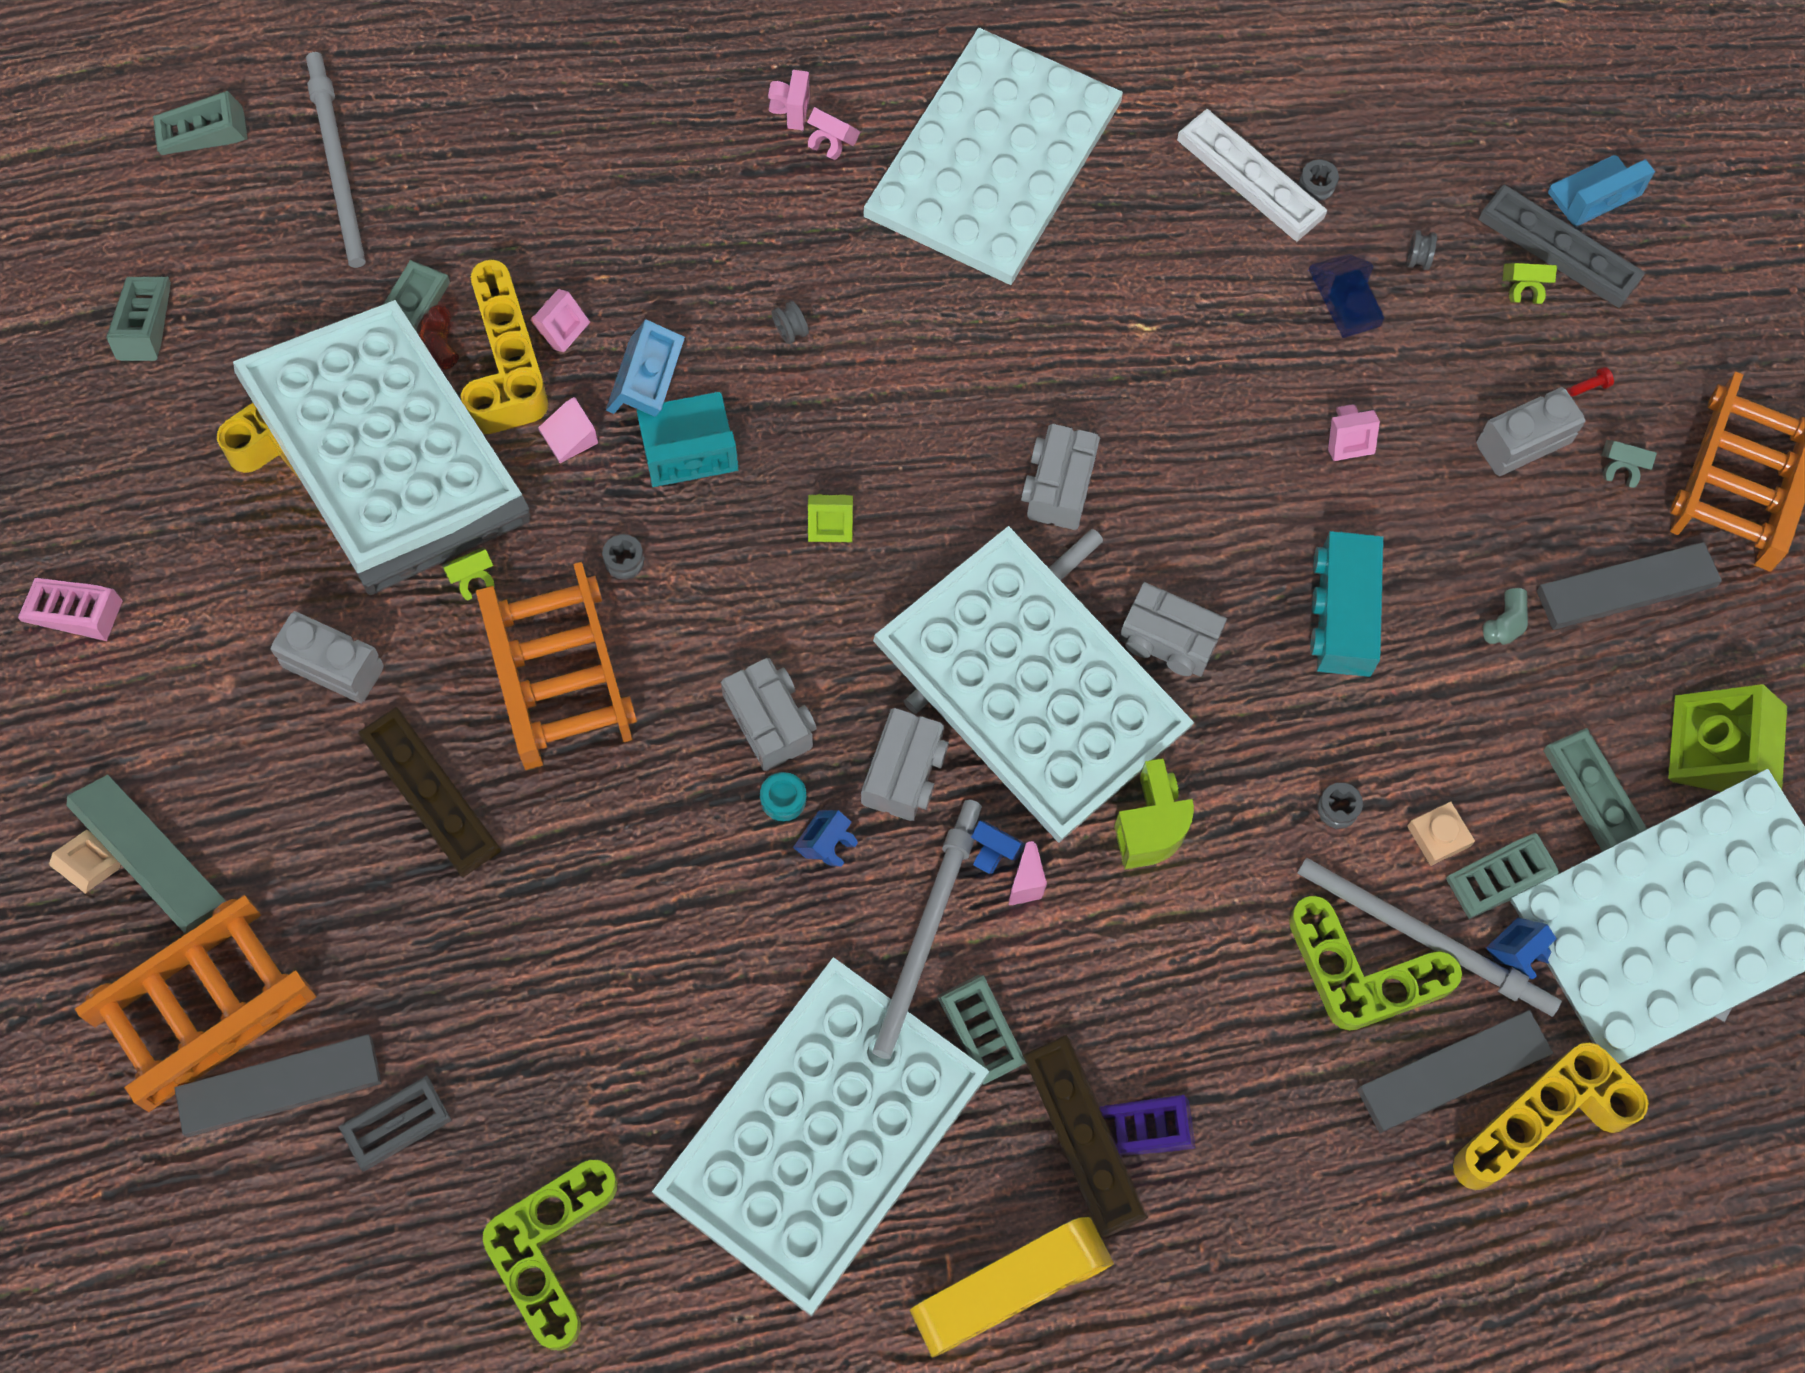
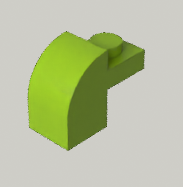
[1114,758,1194,870]

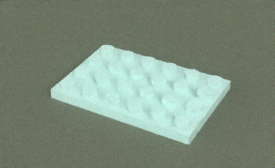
[864,28,1123,285]
[233,300,522,573]
[873,526,1194,843]
[1511,769,1805,1064]
[652,957,989,1317]

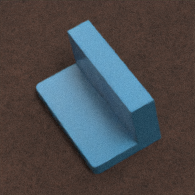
[1548,155,1655,228]
[606,319,685,417]

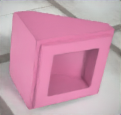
[538,397,598,463]
[1008,841,1047,905]

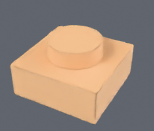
[1407,802,1475,866]
[49,830,121,893]

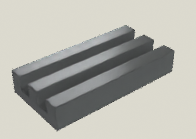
[338,1076,452,1172]

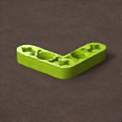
[1289,896,1462,1031]
[483,1160,618,1351]

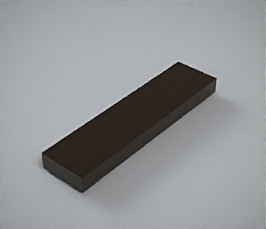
[358,707,501,878]
[1023,1035,1148,1239]

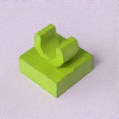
[1502,263,1557,304]
[808,494,853,542]
[442,547,494,600]

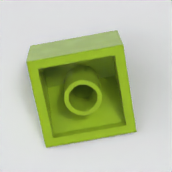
[1668,684,1787,792]

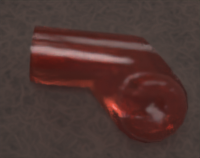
[419,305,459,370]

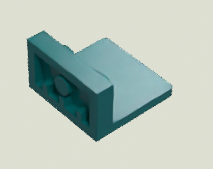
[637,392,739,488]

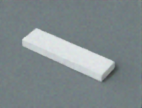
[1177,109,1327,242]

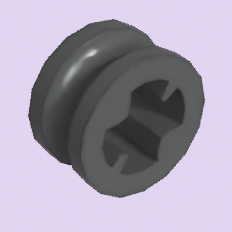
[1298,159,1339,201]
[1407,229,1437,271]
[771,300,809,344]
[602,534,644,580]
[1317,783,1363,829]

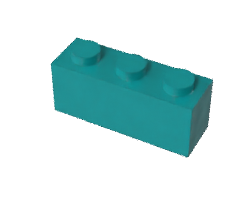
[1310,531,1383,677]

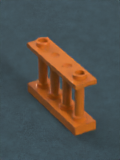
[1669,371,1805,572]
[475,562,637,770]
[75,895,317,1112]

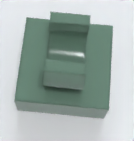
[1601,439,1657,488]

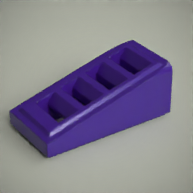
[1100,1095,1195,1156]

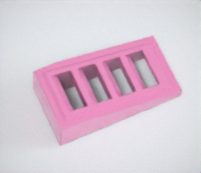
[18,578,123,641]

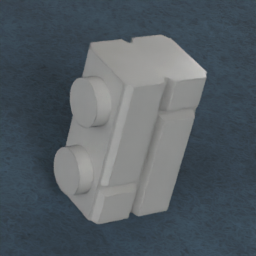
[1476,387,1586,477]
[1021,424,1100,530]
[1119,582,1227,677]
[271,611,384,704]
[721,658,817,771]
[861,708,949,821]

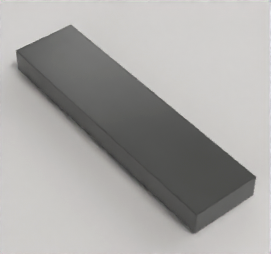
[1478,184,1646,309]
[357,495,531,595]
[1536,542,1722,630]
[1357,1010,1554,1134]
[174,1034,382,1138]

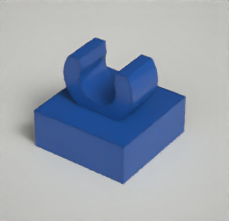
[793,810,858,867]
[971,821,1026,874]
[1486,917,1557,980]

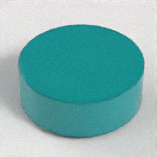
[760,772,807,821]

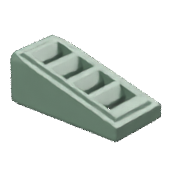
[153,91,248,155]
[106,277,171,361]
[1446,833,1559,919]
[937,975,1026,1085]

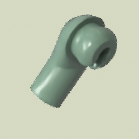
[1483,588,1528,645]

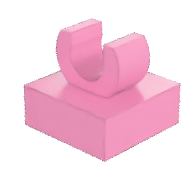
[768,70,810,131]
[807,107,861,160]
[530,289,590,352]
[1328,404,1380,461]

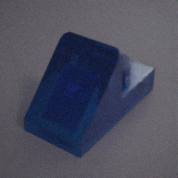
[1309,254,1385,338]

